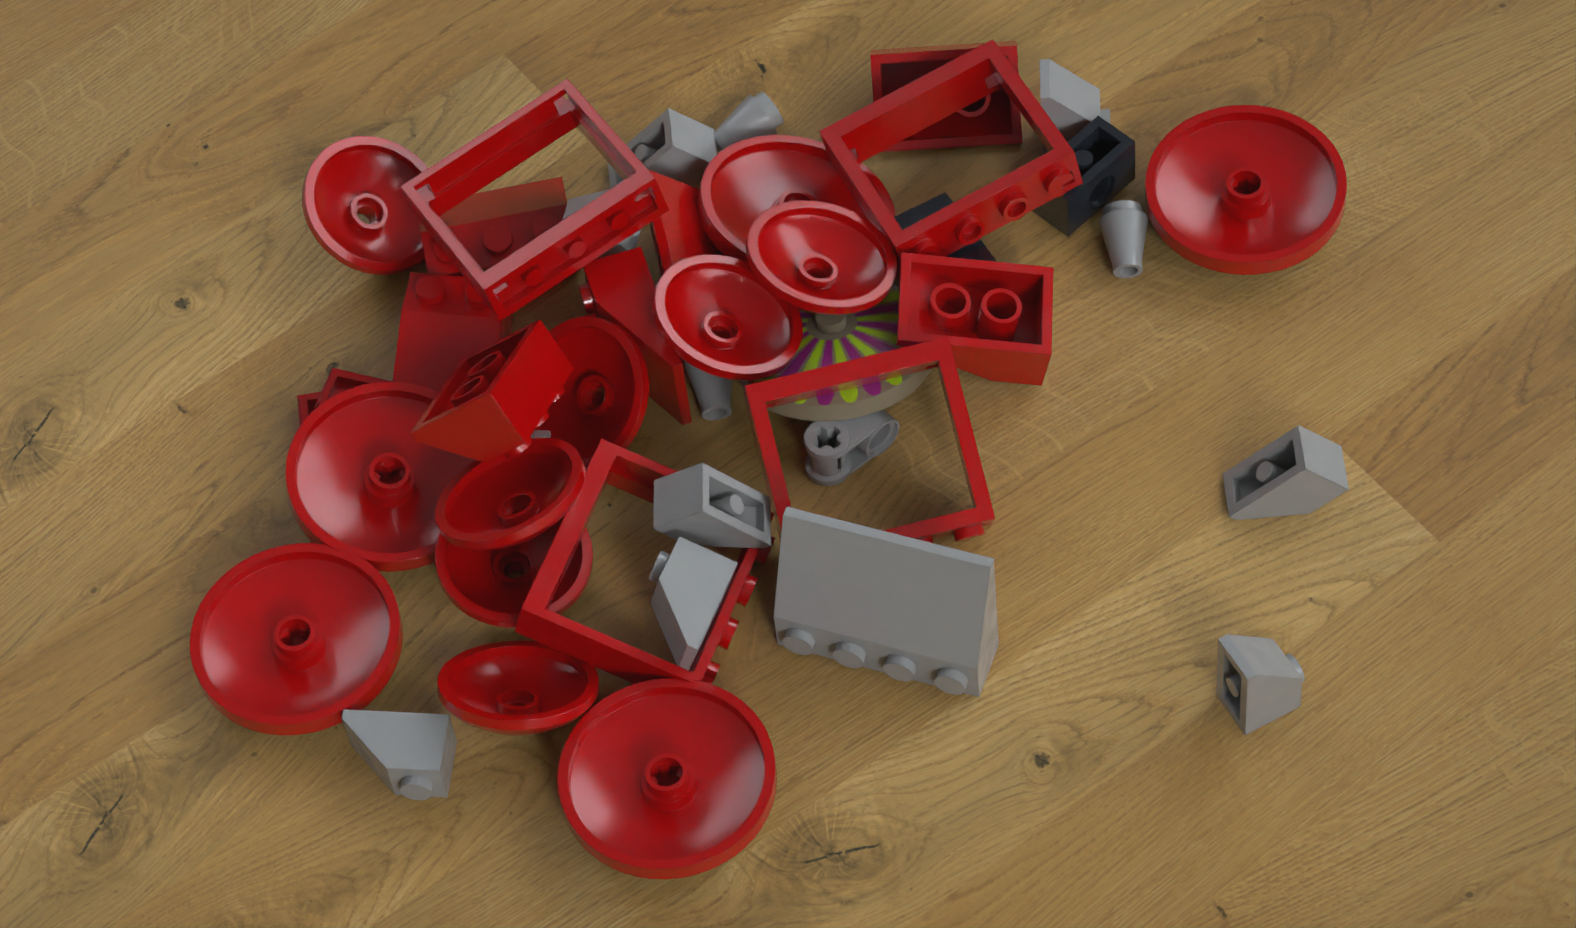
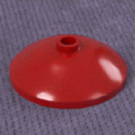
[302,136,428,275]
[746,200,897,315]
[652,255,803,380]
[535,316,649,470]
[435,438,586,551]
[435,515,593,628]
[437,641,599,736]

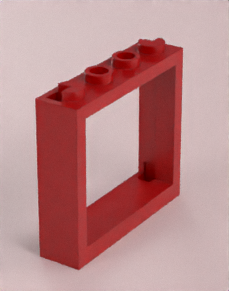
[819,39,1083,267]
[400,78,669,321]
[743,336,995,543]
[514,438,776,684]

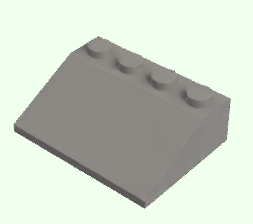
[774,507,999,697]

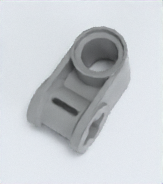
[804,409,900,486]

